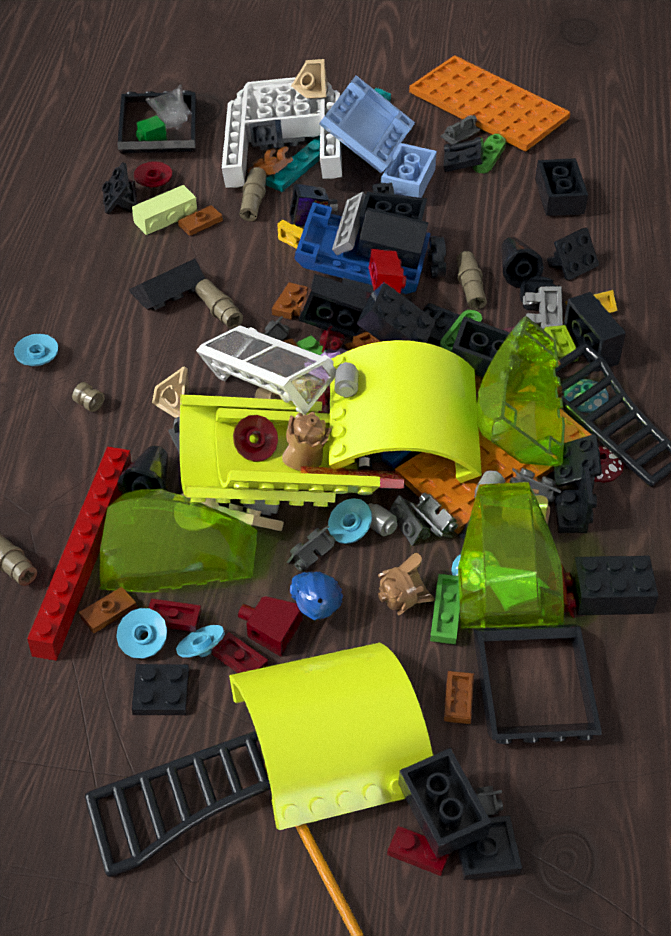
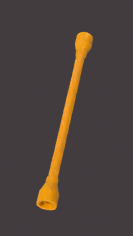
[264,764,364,936]

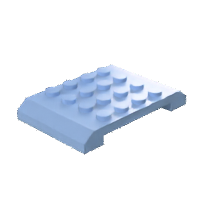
[319,75,415,173]

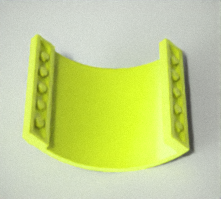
[329,340,482,483]
[179,394,336,507]
[215,408,380,495]
[229,643,433,830]

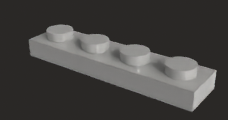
[332,192,366,255]

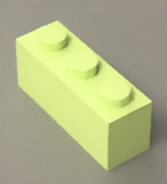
[132,185,197,235]

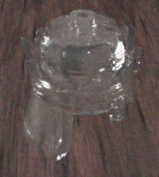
[146,85,191,130]

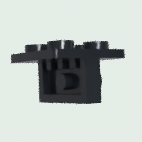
[102,162,138,214]
[547,227,599,280]
[552,434,602,492]

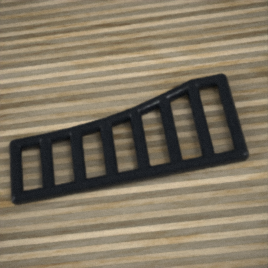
[533,343,671,486]
[85,730,271,877]

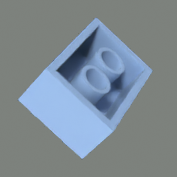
[381,143,437,198]

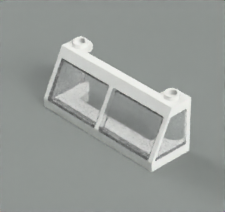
[196,326,336,415]

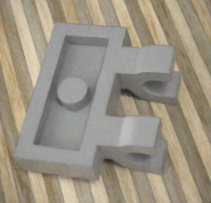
[523,287,563,331]

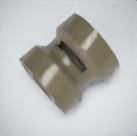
[72,382,104,412]

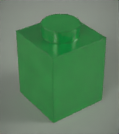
[136,116,167,141]

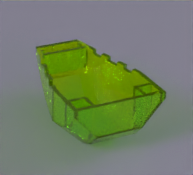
[477,316,565,466]
[458,482,564,628]
[100,489,258,593]

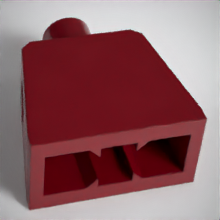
[238,596,303,656]

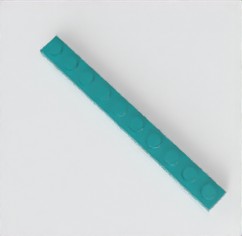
[266,88,391,192]

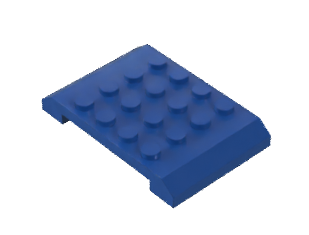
[294,202,431,294]

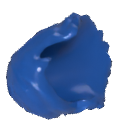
[290,571,343,620]

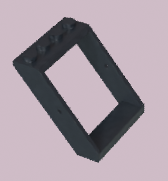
[118,90,197,154]
[473,624,602,744]

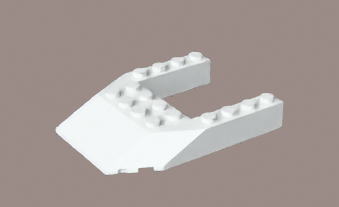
[222,77,342,188]

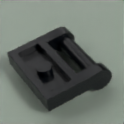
[443,136,484,172]
[423,303,460,347]

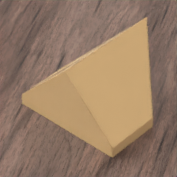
[291,59,328,99]
[152,366,190,418]

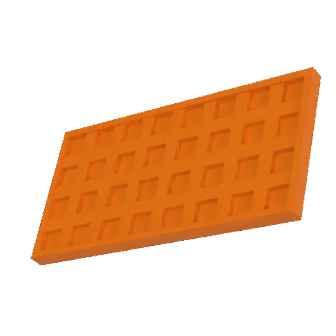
[409,55,571,152]
[395,384,591,534]

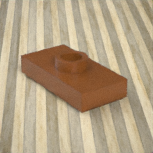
[178,205,223,236]
[79,587,137,633]
[444,671,474,724]

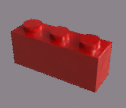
[369,249,406,294]

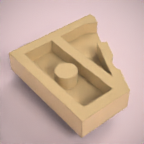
[216,503,284,531]

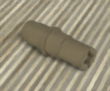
[239,167,267,221]
[456,251,487,310]
[195,279,243,329]
[0,533,37,586]

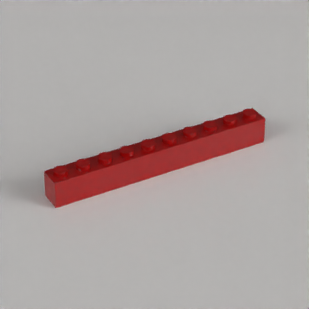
[27,446,132,661]

